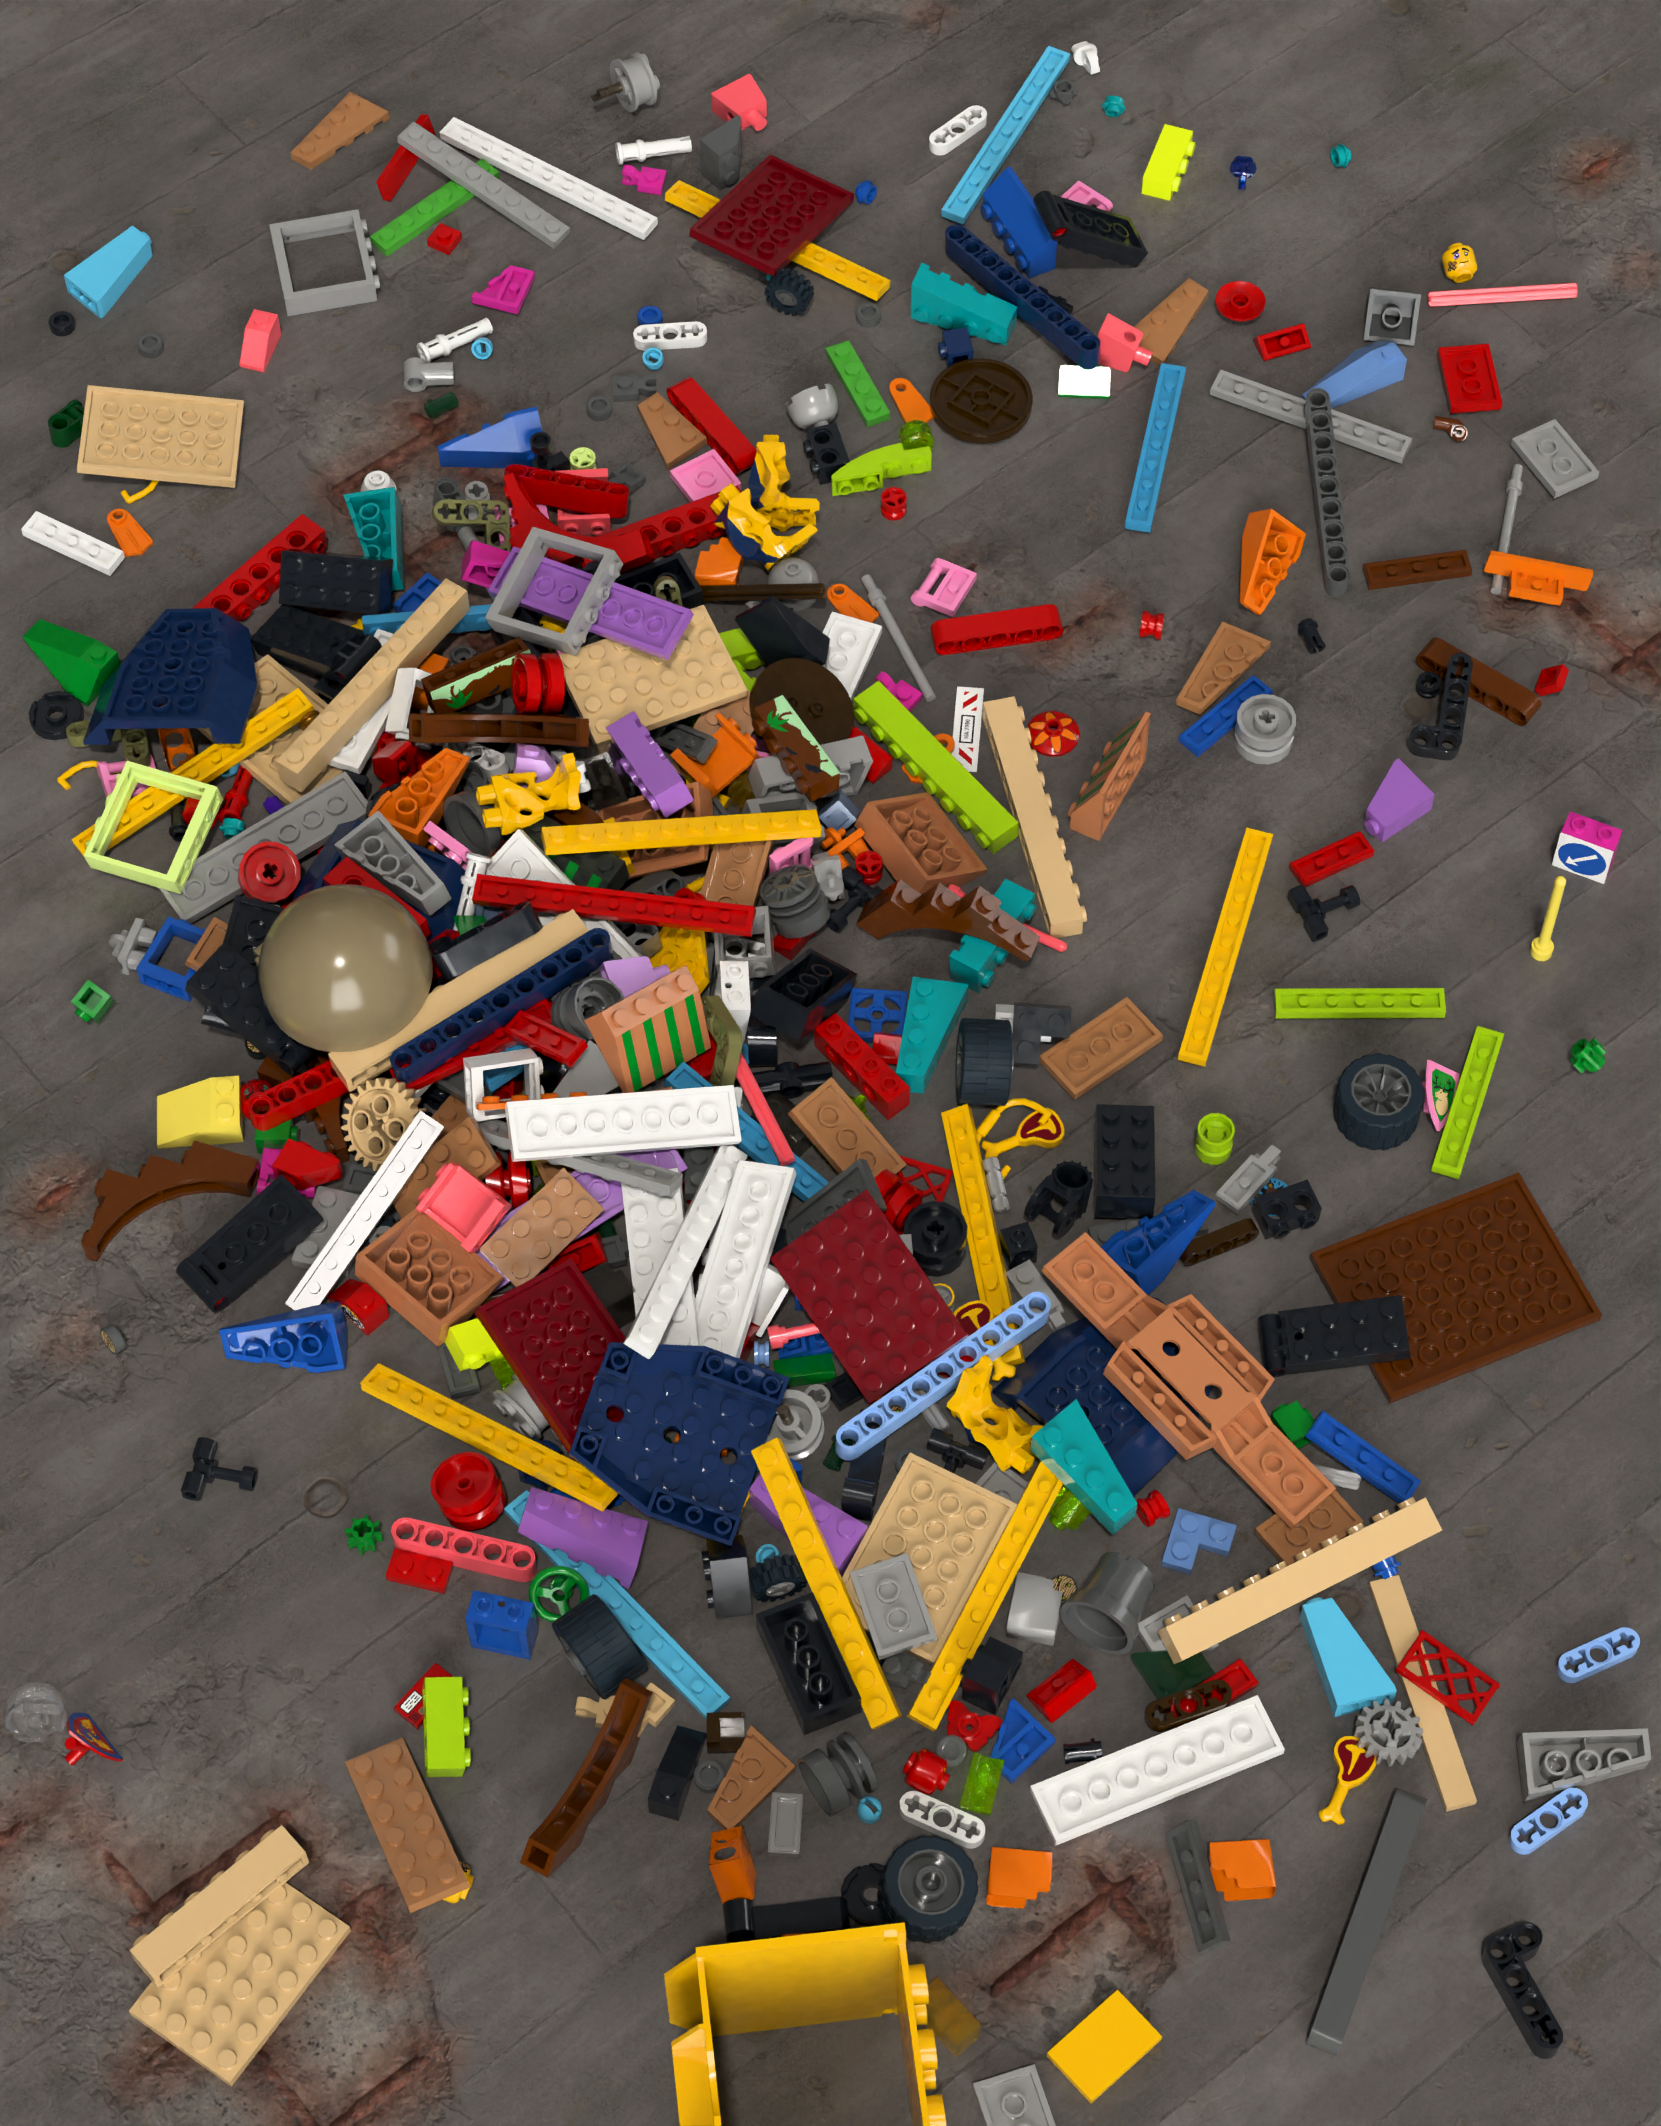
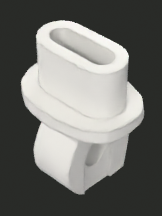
[1071,41,1100,75]

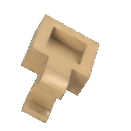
[637,1683,675,1737]
[575,1695,615,1728]

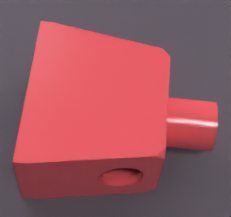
[711,73,767,131]
[1098,313,1153,372]

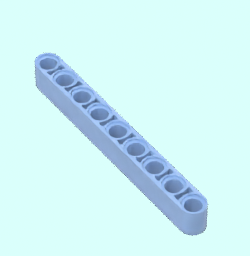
[835,1292,1051,1461]

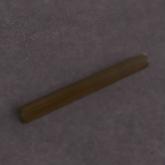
[700,583,826,602]

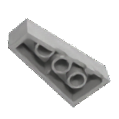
[748,736,873,798]
[334,810,452,916]
[1517,1728,1651,1803]

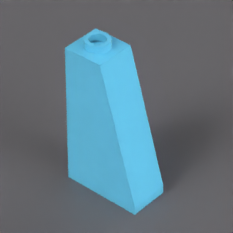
[64,225,153,319]
[1300,1598,1397,1717]

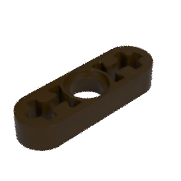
[1180,1218,1259,1266]
[1145,1679,1232,1732]

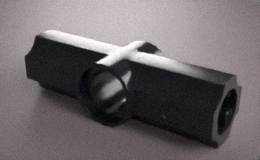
[752,1061,833,1099]

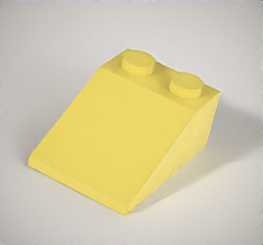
[157,1076,244,1149]

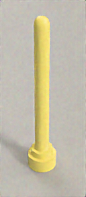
[1530,876,1566,961]

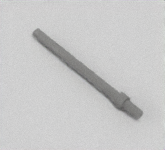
[1491,464,1523,595]
[861,574,936,702]

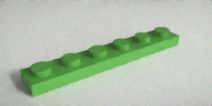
[370,159,500,257]

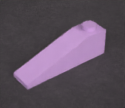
[513,743,557,788]

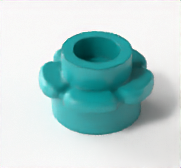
[1102,96,1126,117]
[1330,144,1351,168]
[219,818,245,839]

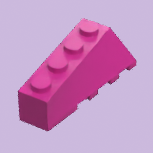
[461,540,510,588]

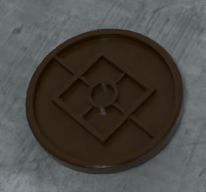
[930,358,1033,443]
[749,658,854,745]

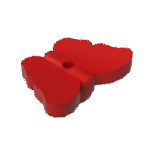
[947,1700,1003,1753]

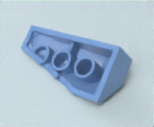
[1302,341,1407,409]

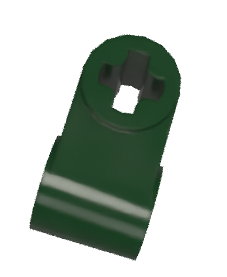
[48,399,85,448]

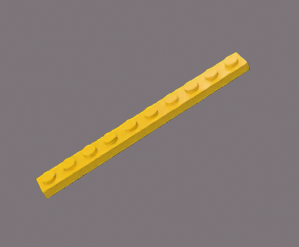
[665,180,891,301]
[71,688,314,860]
[541,809,822,855]
[1178,828,1273,1067]
[941,1104,1025,1366]
[360,1363,618,1512]
[751,1437,902,1730]
[907,1460,1063,1732]

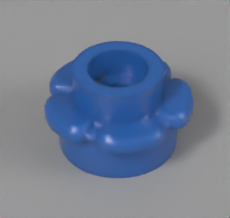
[855,180,877,204]
[1372,1555,1401,1579]

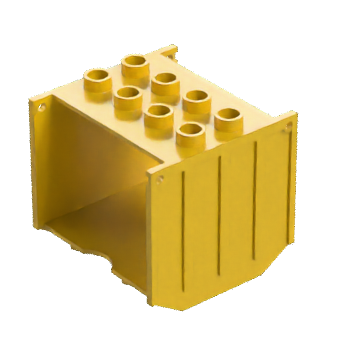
[664,1922,946,2126]

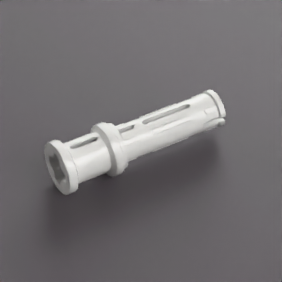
[615,136,692,165]
[416,318,493,363]
[453,852,491,931]

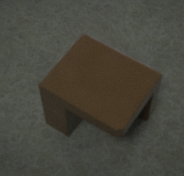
[707,1712,745,1754]

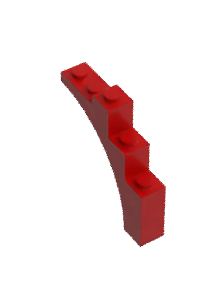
[503,472,656,574]

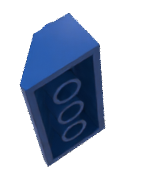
[981,166,1057,279]

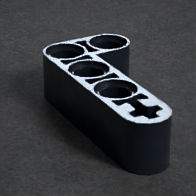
[1408,653,1473,760]
[429,901,543,980]
[747,975,777,1066]
[841,1409,888,1521]
[723,1898,851,1943]
[1482,1922,1563,2059]

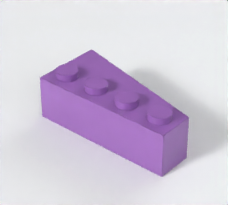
[606,711,694,818]
[749,1473,868,1577]
[518,1487,648,1589]

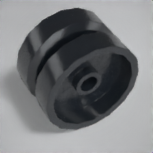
[903,1201,967,1277]

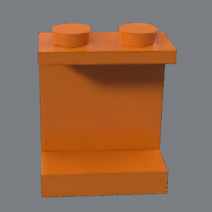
[670,713,760,798]

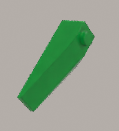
[22,619,120,707]

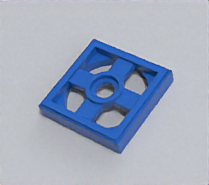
[848,988,908,1043]

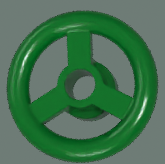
[528,1566,589,1622]

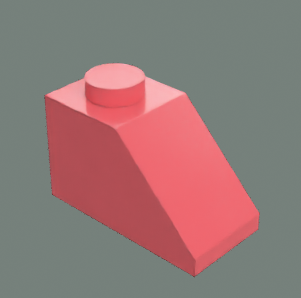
[240,309,282,372]

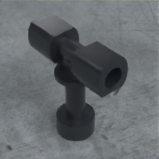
[530,432,570,471]
[826,866,883,933]
[1287,885,1360,942]
[926,1428,989,1473]
[181,1437,258,1501]

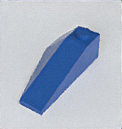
[437,407,542,468]
[1101,1190,1216,1295]
[219,1302,347,1373]

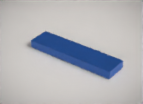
[1178,675,1273,757]
[1305,1410,1421,1504]

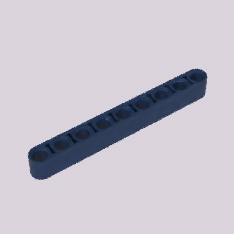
[945,224,1100,369]
[390,928,613,1084]

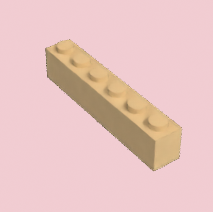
[130,1825,309,1988]

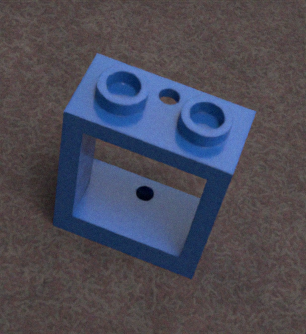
[136,916,207,1002]
[465,1590,538,1660]

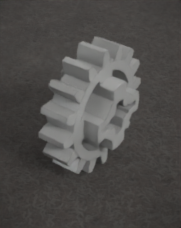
[1354,1699,1423,1767]

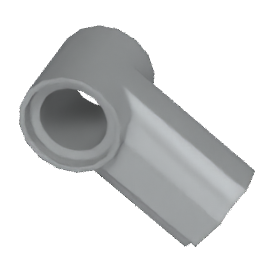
[403,357,454,392]

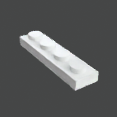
[21,511,125,576]

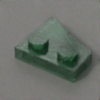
[1130,1651,1215,1700]

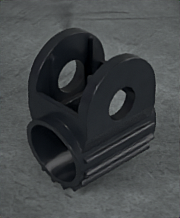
[1024,1160,1093,1238]

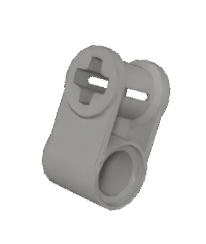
[465,481,495,532]

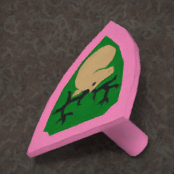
[1422,1060,1460,1131]

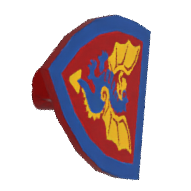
[65,1713,123,1766]

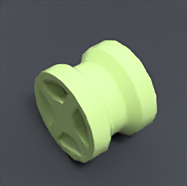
[570,447,597,470]

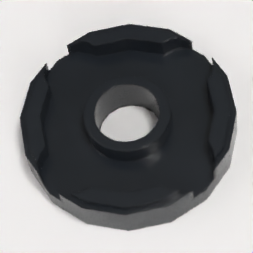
[29,691,84,740]
[841,1863,887,1927]

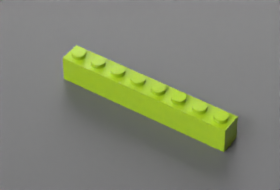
[853,681,1018,855]

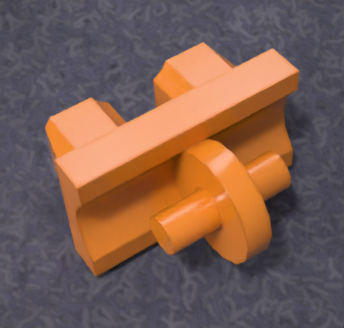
[821,827,869,871]

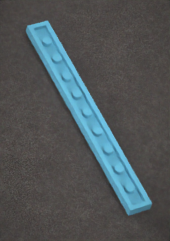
[941,46,1070,225]
[504,1490,731,1721]

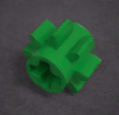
[1569,1038,1606,1073]
[344,1515,383,1555]

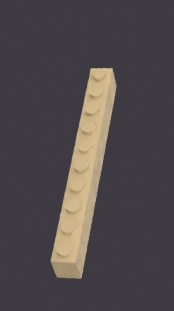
[276,578,470,793]
[982,696,1087,938]
[328,909,589,1092]
[1158,1497,1442,1664]

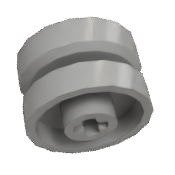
[1234,694,1296,765]

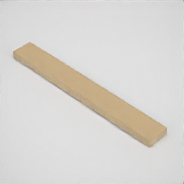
[1369,1575,1477,1812]

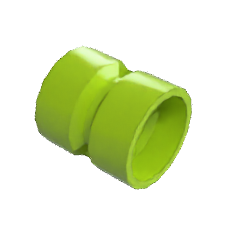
[1195,1113,1235,1165]

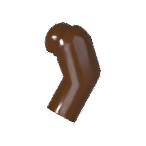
[1433,416,1468,442]

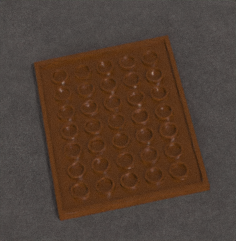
[1310,1172,1602,1403]

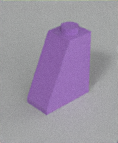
[1364,758,1435,843]

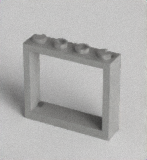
[269,209,380,316]
[485,527,623,656]

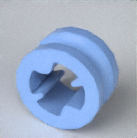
[754,1341,769,1367]

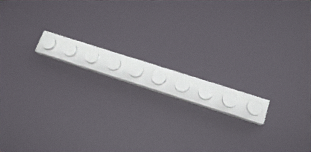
[439,117,658,240]
[623,1145,748,1359]

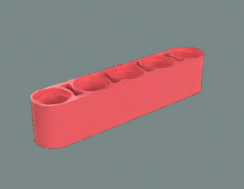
[391,1517,537,1582]

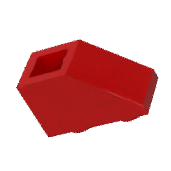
[272,1139,343,1191]

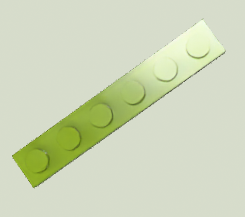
[1274,988,1446,1019]
[1431,1026,1504,1180]

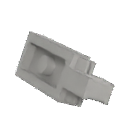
[1215,1145,1281,1215]
[1006,1259,1066,1332]

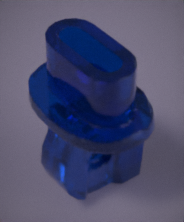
[1230,156,1257,190]

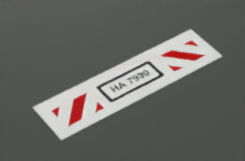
[951,686,984,772]

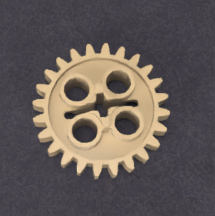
[341,1078,426,1171]

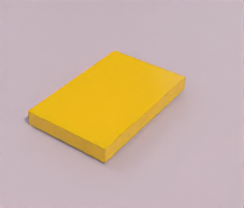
[1047,1989,1162,2104]

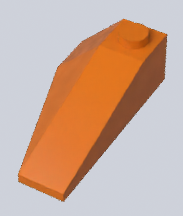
[1240,509,1306,615]
[368,748,470,848]

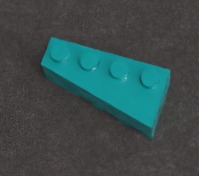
[911,263,1017,345]
[343,487,404,591]
[949,879,1037,994]
[896,977,969,1094]
[1030,1399,1137,1535]

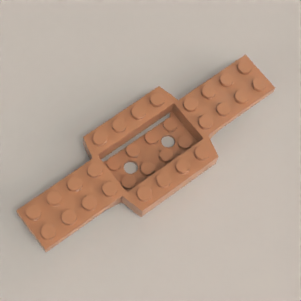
[1042,1232,1336,1529]

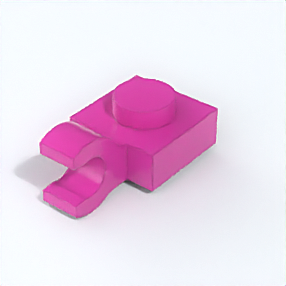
[622,165,667,196]
[875,671,923,712]

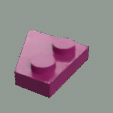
[472,265,535,315]

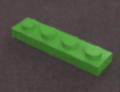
[826,340,890,427]

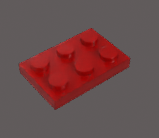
[1437,344,1502,414]

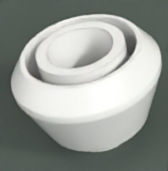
[361,471,396,492]

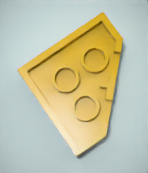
[649,927,710,995]

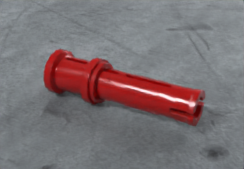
[218,766,253,824]

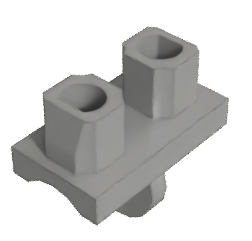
[811,852,845,901]
[108,918,158,975]

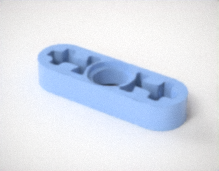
[1556,1627,1640,1683]
[1509,1787,1588,1855]

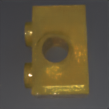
[926,1977,981,2057]

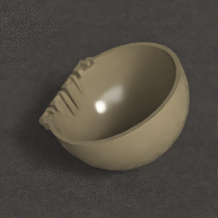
[253,884,433,1052]

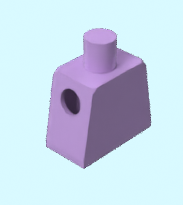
[598,956,670,998]

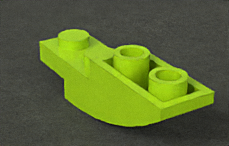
[831,443,932,496]

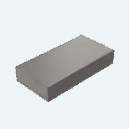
[768,1792,804,1858]

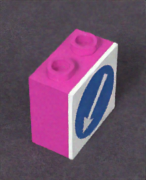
[1552,811,1623,884]

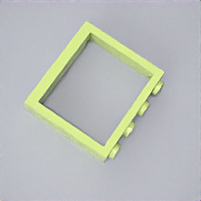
[84,761,223,894]

